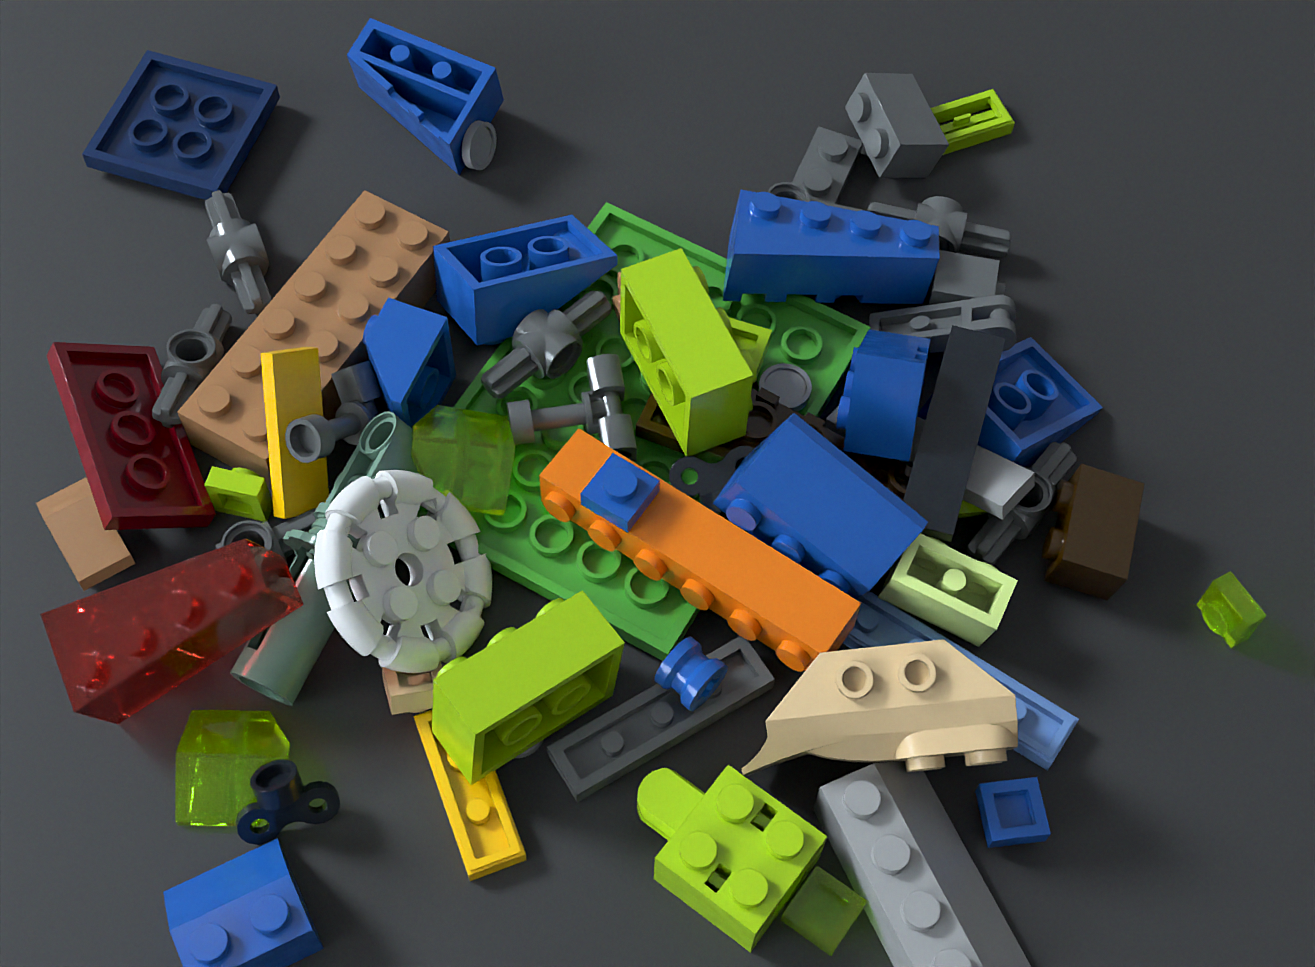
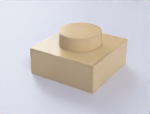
[382,662,443,715]

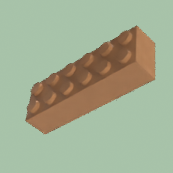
[177,190,450,488]

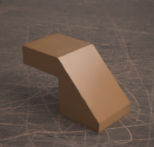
[36,477,136,591]

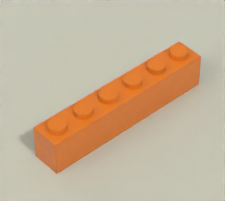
[539,428,861,672]

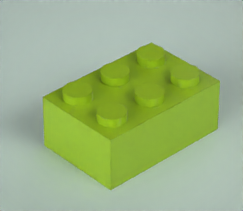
[620,248,757,456]
[432,590,625,785]

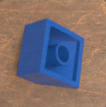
[363,297,456,438]
[163,838,324,967]

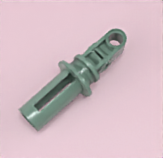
[230,411,433,706]

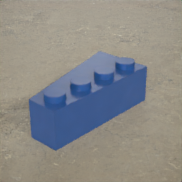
[722,189,940,304]

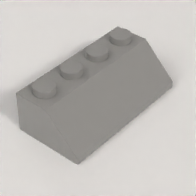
[813,761,1031,967]

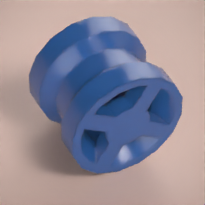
[654,636,728,711]

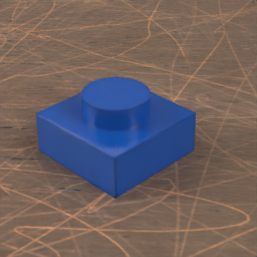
[580,453,660,533]
[975,777,1051,848]

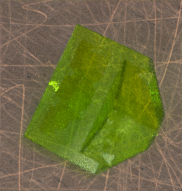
[411,405,515,516]
[175,710,290,826]

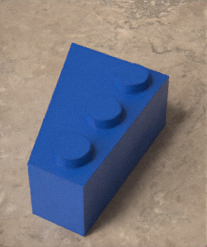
[347,18,504,175]
[836,329,931,462]

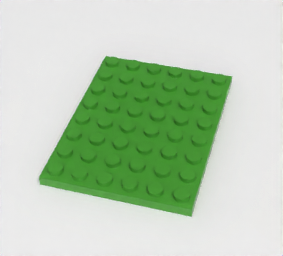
[417,202,871,661]

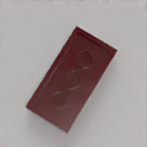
[46,342,216,530]

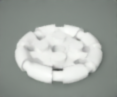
[314,470,492,673]

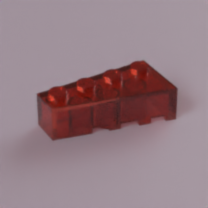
[40,538,304,725]

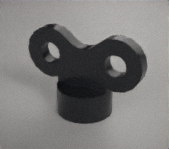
[669,446,754,520]
[236,759,340,845]

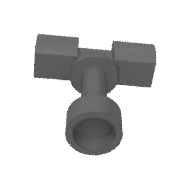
[507,354,637,462]
[285,361,383,463]

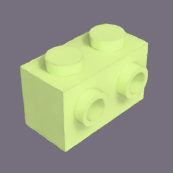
[878,533,1018,647]

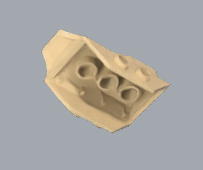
[742,639,1018,776]

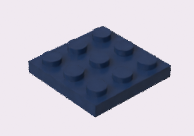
[82,50,280,200]

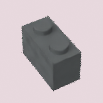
[845,73,949,178]

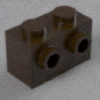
[1042,464,1145,601]

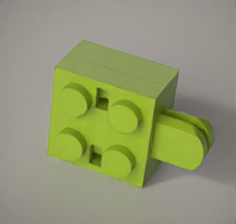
[637,765,827,952]

